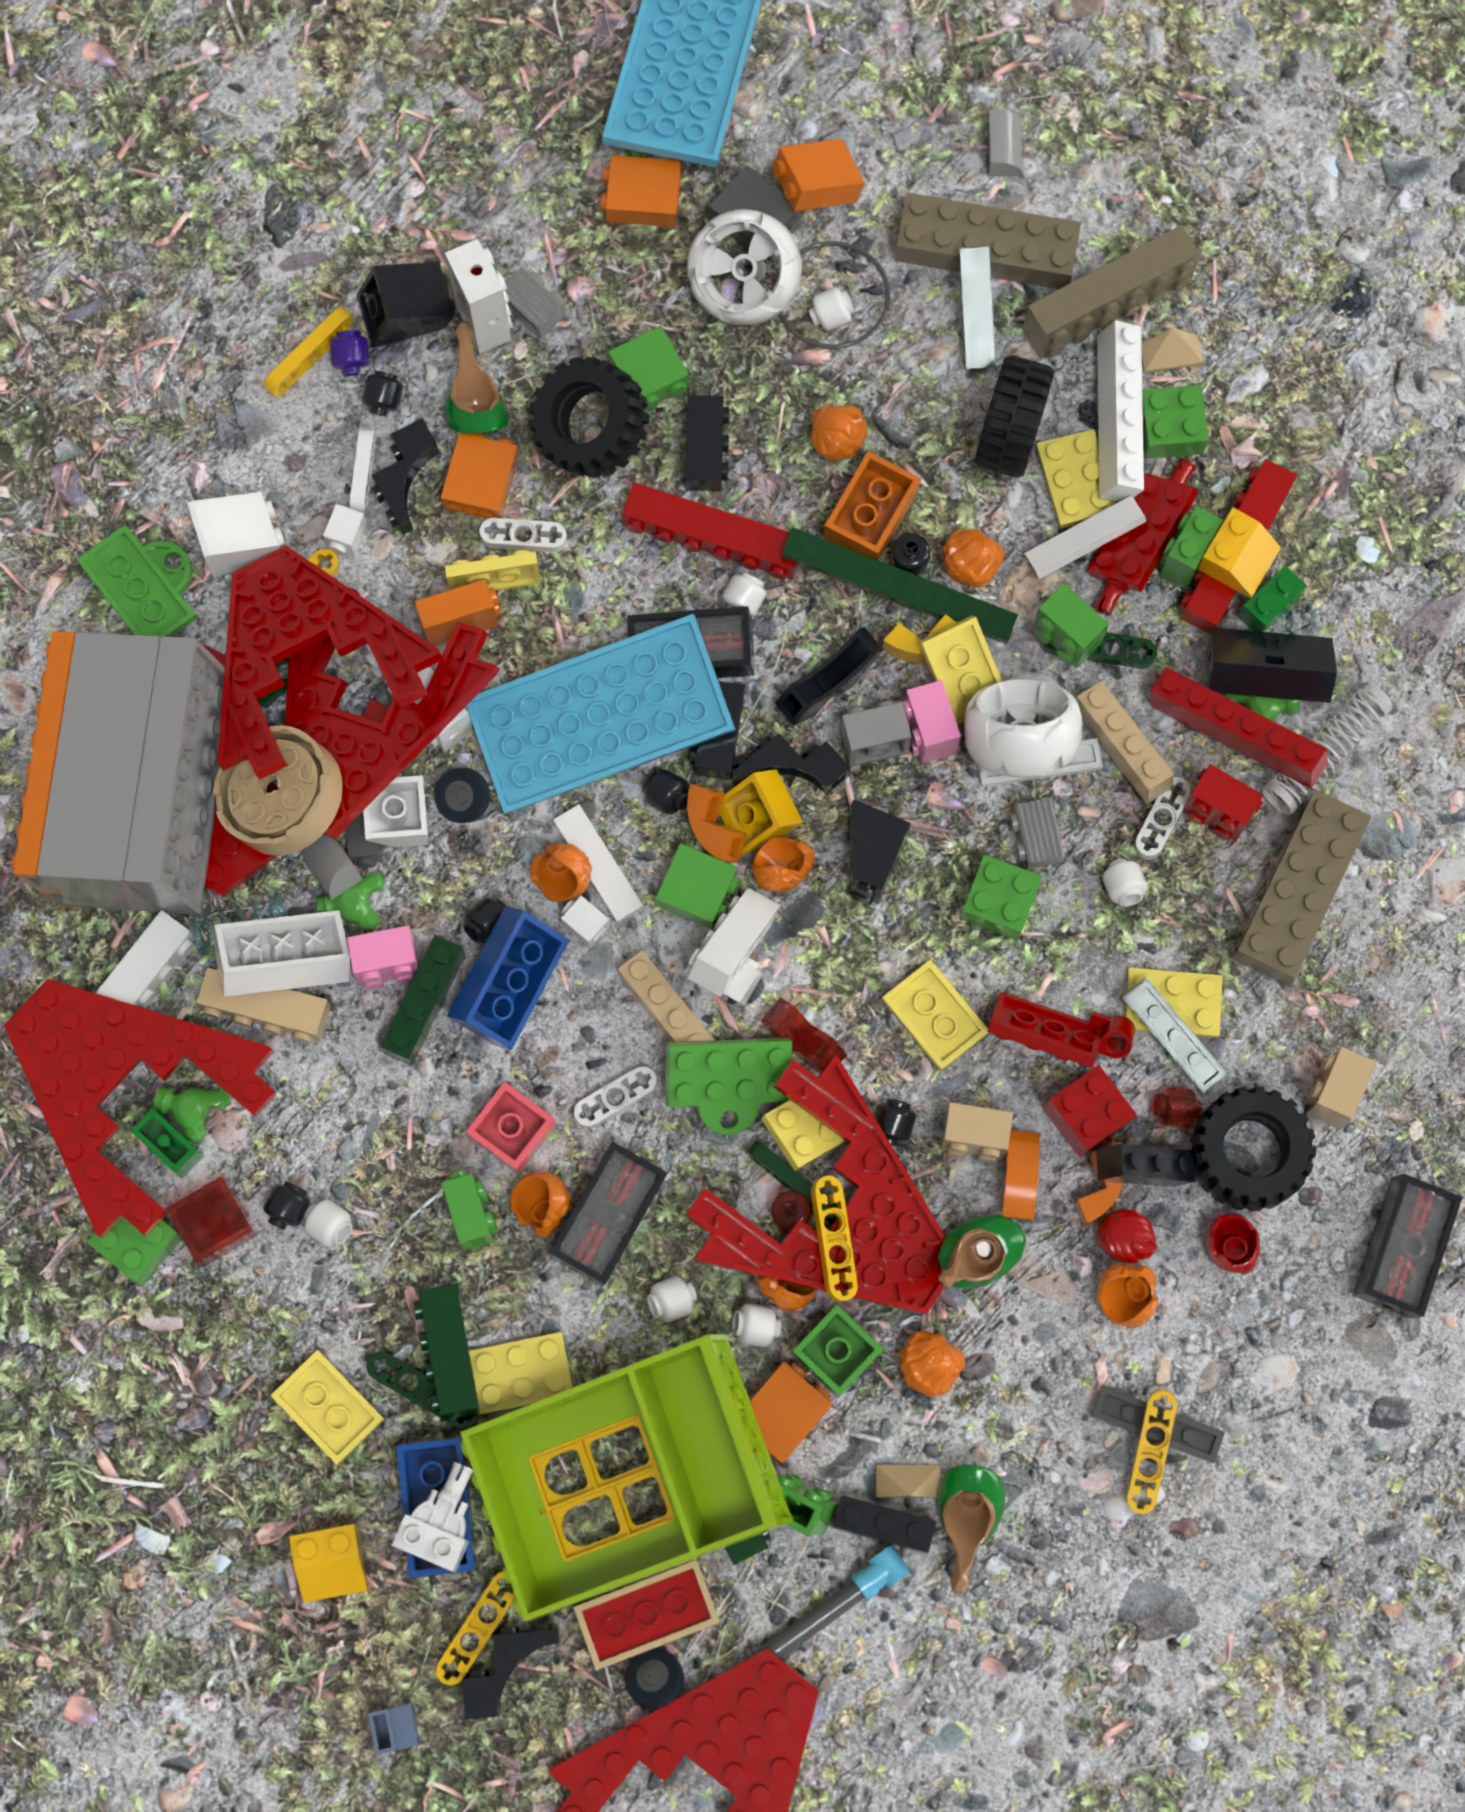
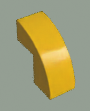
[883,614,957,663]

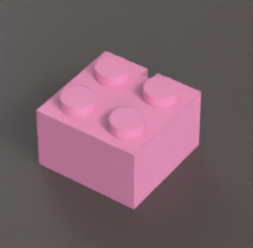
[902,680,961,764]
[347,925,420,989]

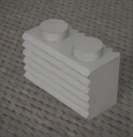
[505,267,565,339]
[1009,798,1065,869]

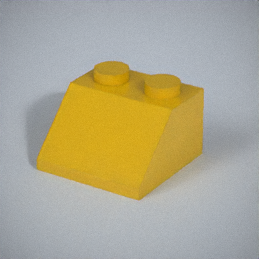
[1198,508,1281,599]
[719,769,803,856]
[289,1524,369,1603]

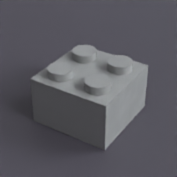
[840,701,912,767]

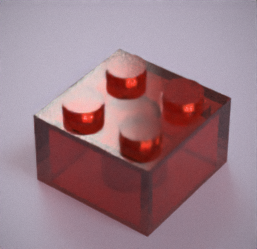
[166,1176,258,1268]

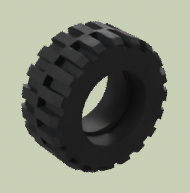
[974,355,1055,478]
[529,357,649,478]
[1190,1086,1316,1212]

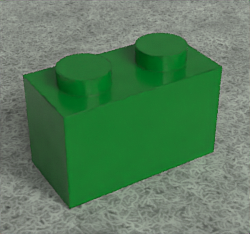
[1238,565,1307,632]
[130,1108,204,1179]

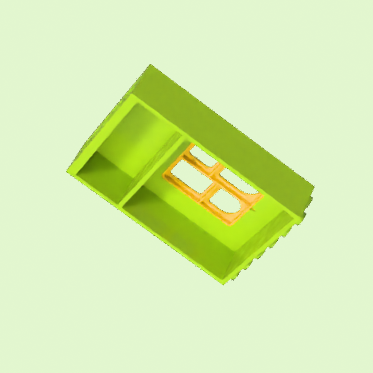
[460,1334,793,1622]

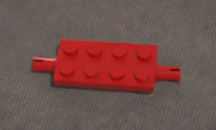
[1087,458,1198,616]

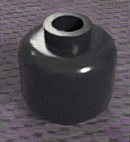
[362,371,403,417]
[891,533,931,575]
[643,769,689,815]
[463,898,507,944]
[874,1098,916,1147]
[263,1181,311,1231]

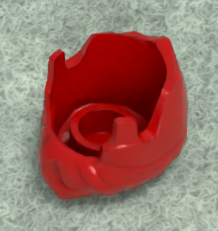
[1097,1208,1158,1264]
[1205,1214,1261,1275]

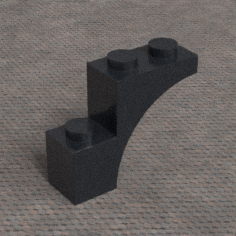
[371,418,440,535]
[775,627,884,726]
[732,734,851,795]
[462,1623,561,1720]

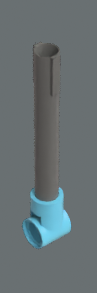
[742,1544,911,1662]

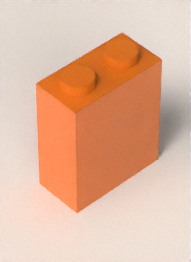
[772,139,865,212]
[601,155,681,227]
[441,432,519,519]
[415,579,502,647]
[750,1362,833,1466]

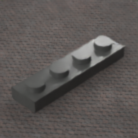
[1091,1386,1225,1464]

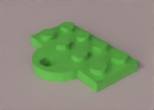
[76,524,198,637]
[665,1038,792,1135]

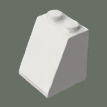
[187,492,285,578]

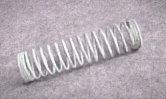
[1262,682,1392,815]

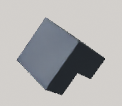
[368,1703,421,1755]

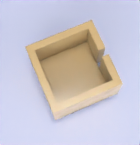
[1305,1046,1377,1130]
[940,1102,1013,1163]

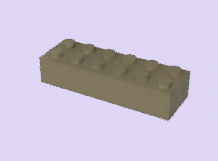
[895,192,1081,289]
[1022,225,1200,359]
[1232,789,1372,986]

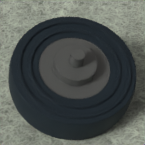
[435,768,490,823]
[625,1648,685,1710]

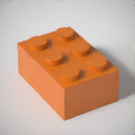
[824,451,921,560]

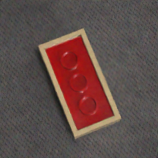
[573,1559,720,1671]

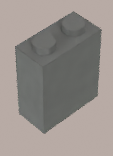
[709,165,801,250]

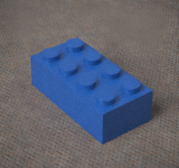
[447,907,569,1050]
[396,1438,478,1579]

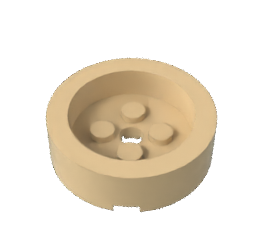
[213,725,343,855]

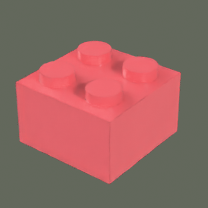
[466,1082,557,1175]

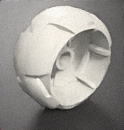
[687,209,802,325]
[964,679,1082,778]

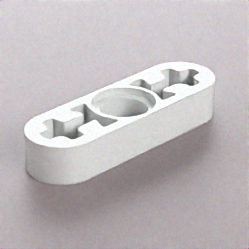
[350,429,376,513]
[479,518,567,553]
[1134,777,1191,860]
[574,1066,657,1129]

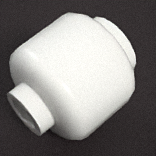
[809,287,855,331]
[722,572,767,616]
[1102,859,1148,907]
[304,1200,353,1247]
[647,1276,697,1323]
[732,1303,781,1347]

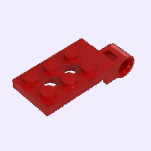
[987,991,1136,1068]

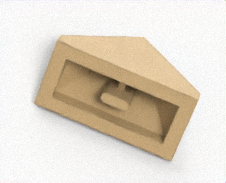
[1141,327,1203,374]
[876,1465,941,1498]

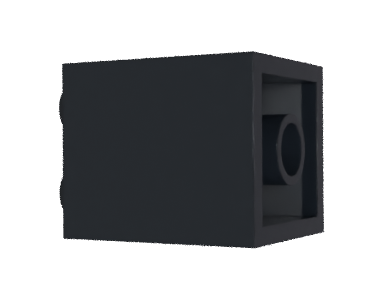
[356,262,456,348]
[848,799,911,905]

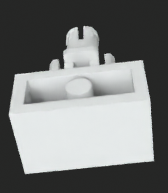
[392,1462,473,1573]

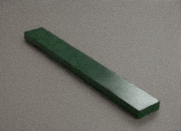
[781,527,1018,644]

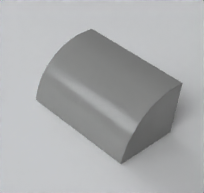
[987,109,1023,176]
[303,835,363,900]

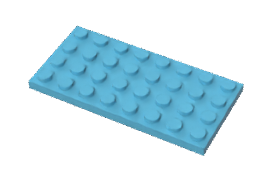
[602,0,762,168]
[466,613,736,815]

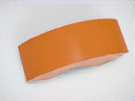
[687,784,747,863]
[1001,1130,1040,1220]
[1074,1141,1124,1227]

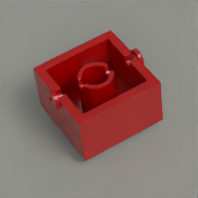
[1183,764,1264,842]
[1043,1065,1137,1159]

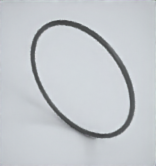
[776,241,890,349]

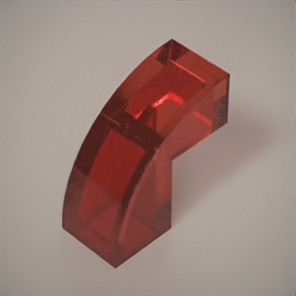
[760,997,847,1073]

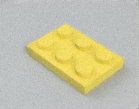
[1035,429,1116,529]
[445,550,541,591]
[918,615,1002,725]
[881,959,989,1072]
[1125,968,1222,1039]
[761,1100,846,1172]
[469,1332,573,1416]
[270,1350,385,1465]

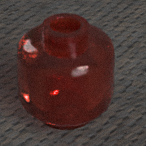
[1152,1086,1202,1129]
[770,1190,813,1232]

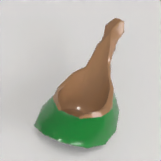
[444,322,509,434]
[938,1215,1026,1290]
[937,1464,1006,1593]

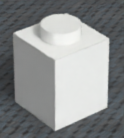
[323,504,367,556]
[561,896,610,949]

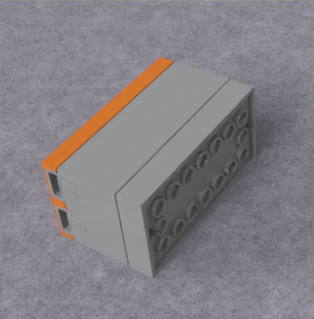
[11,631,225,915]

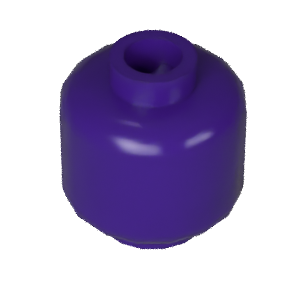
[330,330,370,375]

